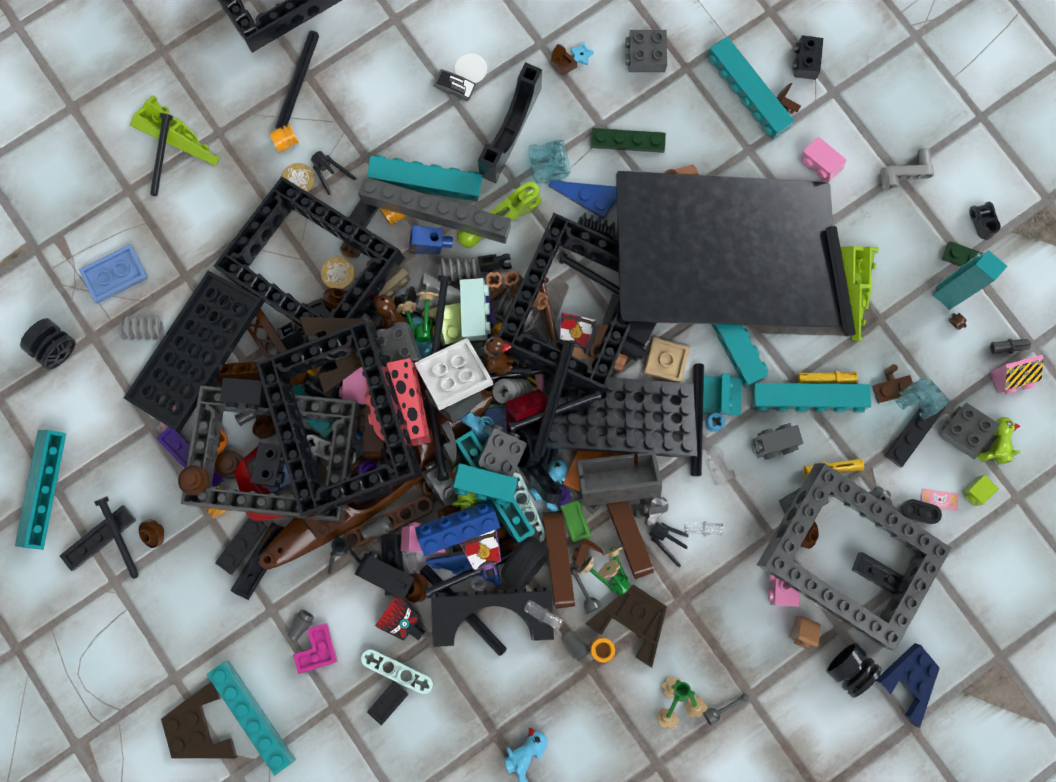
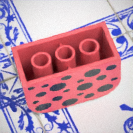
[364,358,431,446]

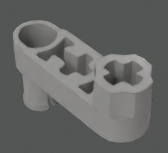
[880,148,934,190]

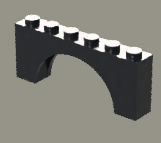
[478,62,542,184]
[431,587,554,647]

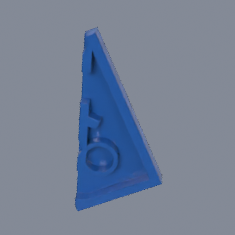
[548,181,616,220]
[426,554,501,586]

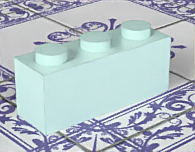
[460,278,491,341]

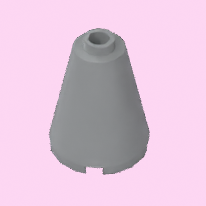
[415,273,461,311]

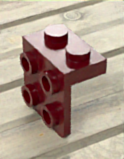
[505,389,548,433]

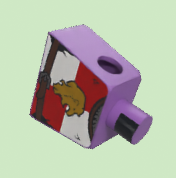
[559,312,597,351]
[460,529,501,578]

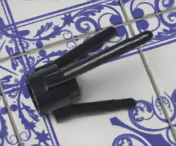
[311,151,356,195]
[649,522,689,567]
[328,535,361,574]

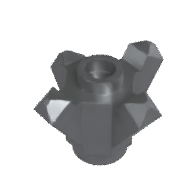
[634,497,668,527]

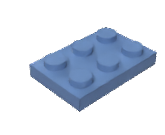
[79,244,148,304]

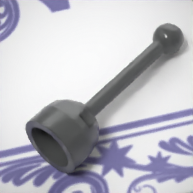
[570,567,601,614]
[703,694,749,726]

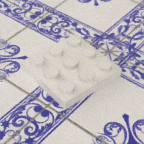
[414,338,493,411]

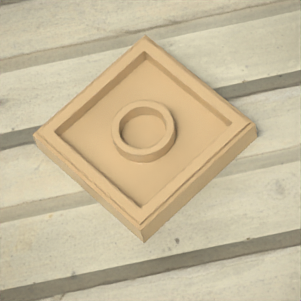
[644,337,690,383]

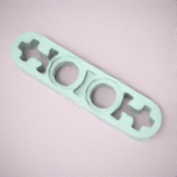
[513,471,546,542]
[361,649,433,694]

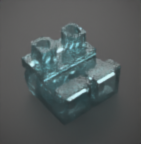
[529,140,571,185]
[895,377,951,420]

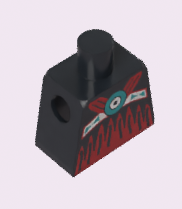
[375,596,425,641]

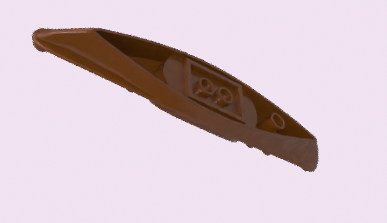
[259,381,496,569]

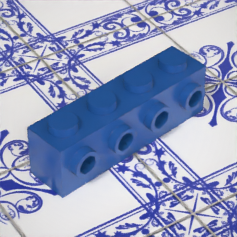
[415,500,501,556]

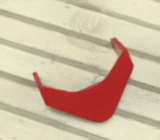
[234,446,285,521]

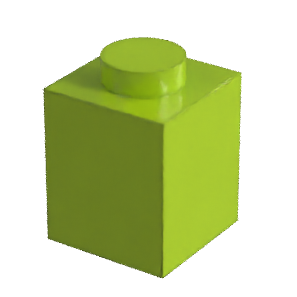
[962,475,999,506]

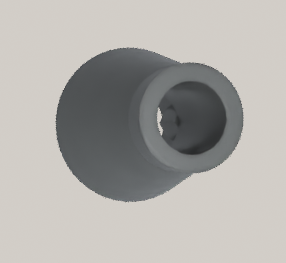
[361,515,393,540]
[288,609,314,641]
[562,631,590,661]

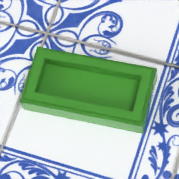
[560,499,591,543]

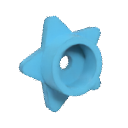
[571,42,594,65]

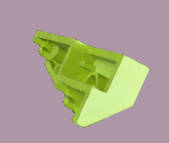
[129,95,220,166]
[841,246,879,341]

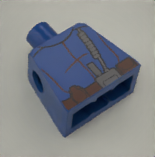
[409,225,453,254]

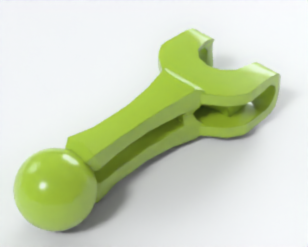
[457,182,542,248]

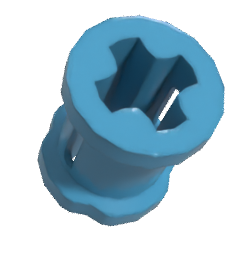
[705,413,725,432]

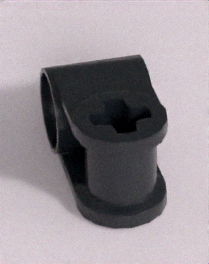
[969,201,1001,240]

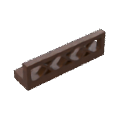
[247,309,287,359]

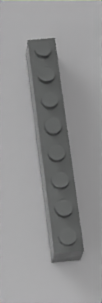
[358,177,511,244]

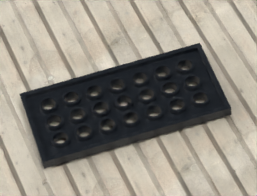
[124,271,265,433]
[542,372,697,459]

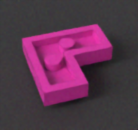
[293,623,338,674]

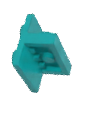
[703,373,742,416]

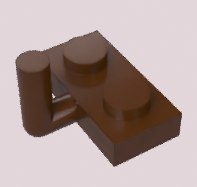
[872,364,916,404]

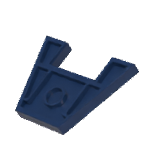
[875,643,940,728]

